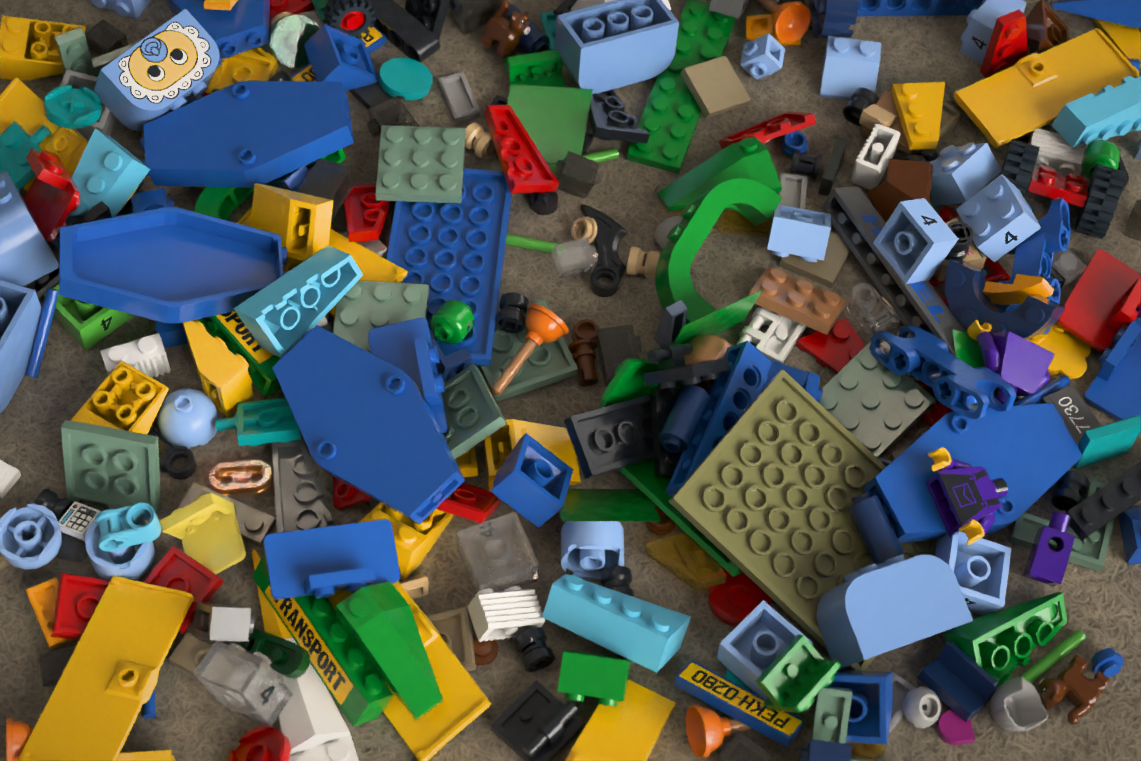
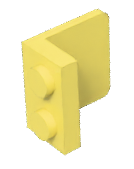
[160,493,246,574]

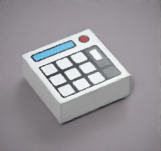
[58,501,101,541]

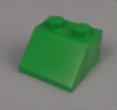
[558,650,631,706]

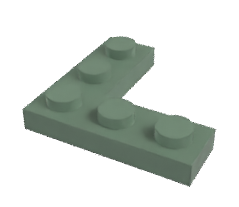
[54,27,140,77]
[1009,480,1115,572]
[810,686,880,761]

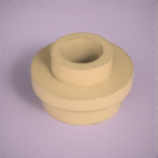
[571,217,597,245]

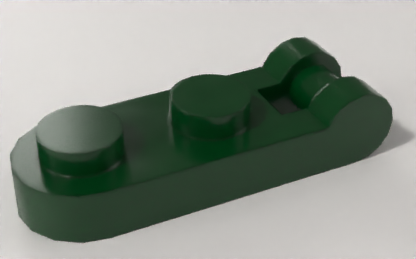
[231,628,310,679]

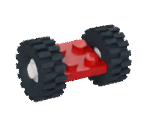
[999,139,1126,240]

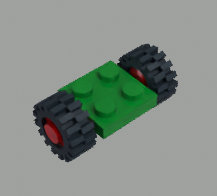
[311,0,376,39]

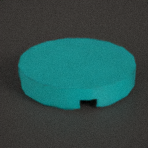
[379,57,433,101]
[44,85,102,129]

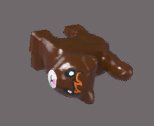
[480,0,530,58]
[1038,655,1110,725]

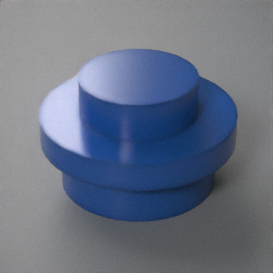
[780,131,808,157]
[1091,648,1124,678]

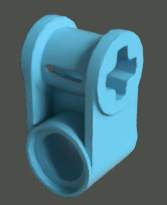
[95,503,161,551]

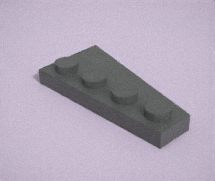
[272,437,334,533]

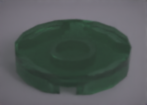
[269,14,320,68]

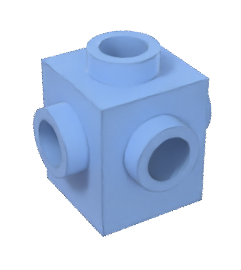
[740,33,785,79]

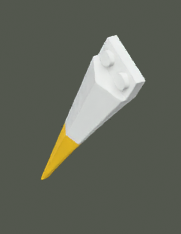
[252,549,359,761]

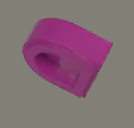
[937,710,975,745]

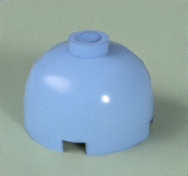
[157,388,219,449]
[0,504,62,570]

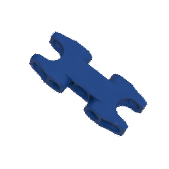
[994,198,1071,334]
[869,325,1017,419]

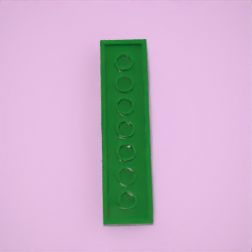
[627,0,737,174]

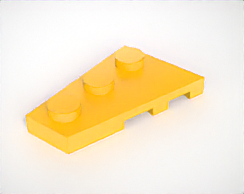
[891,82,945,150]

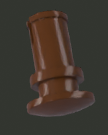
[568,339,599,387]

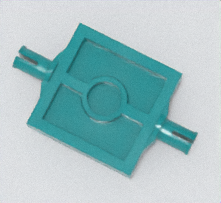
[0,122,51,191]
[216,398,301,446]

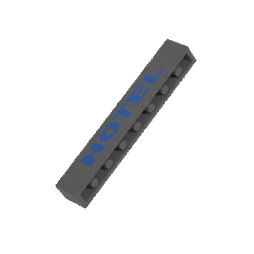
[821,186,965,357]

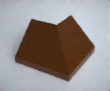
[1026,0,1070,55]
[867,159,933,223]

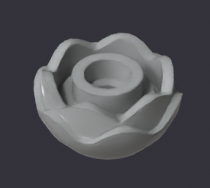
[902,686,941,728]

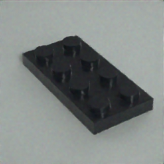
[563,395,654,479]

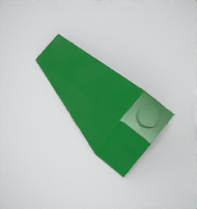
[657,136,782,211]
[336,581,443,720]
[945,592,1068,688]

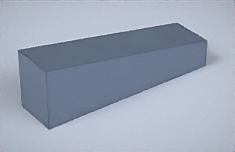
[654,300,688,346]

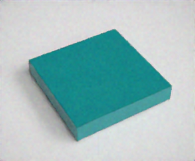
[1073,415,1141,469]

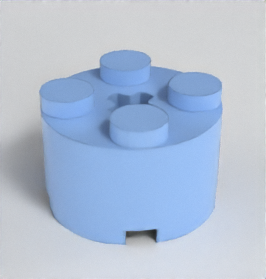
[85,519,156,581]
[561,521,624,580]

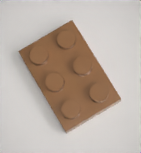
[749,267,847,335]

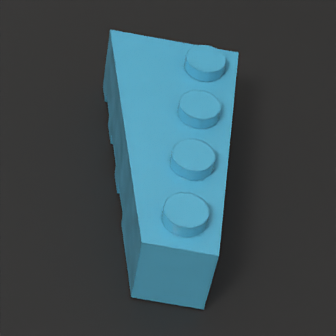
[1051,71,1141,147]
[52,128,151,249]
[234,245,363,357]
[542,574,691,673]

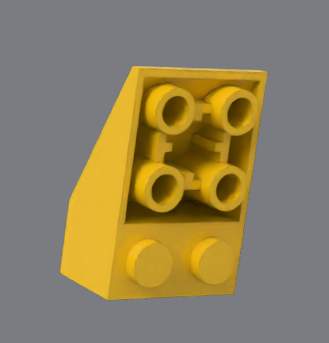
[0,16,86,81]
[250,183,333,261]
[182,319,254,418]
[70,360,169,435]
[483,419,581,491]
[358,503,454,580]

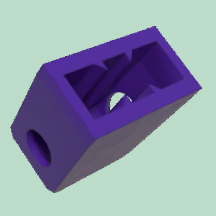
[1023,511,1075,586]

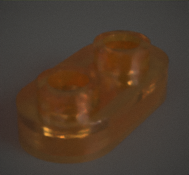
[209,460,273,496]

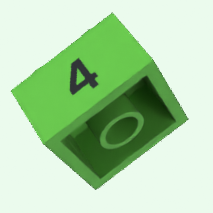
[43,284,134,350]

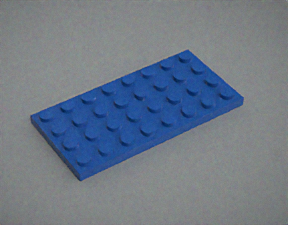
[386,168,512,366]

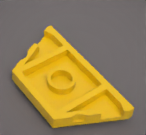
[205,46,278,94]

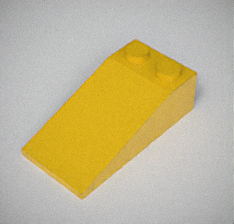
[565,679,676,761]

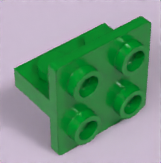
[503,49,566,88]
[755,635,841,713]

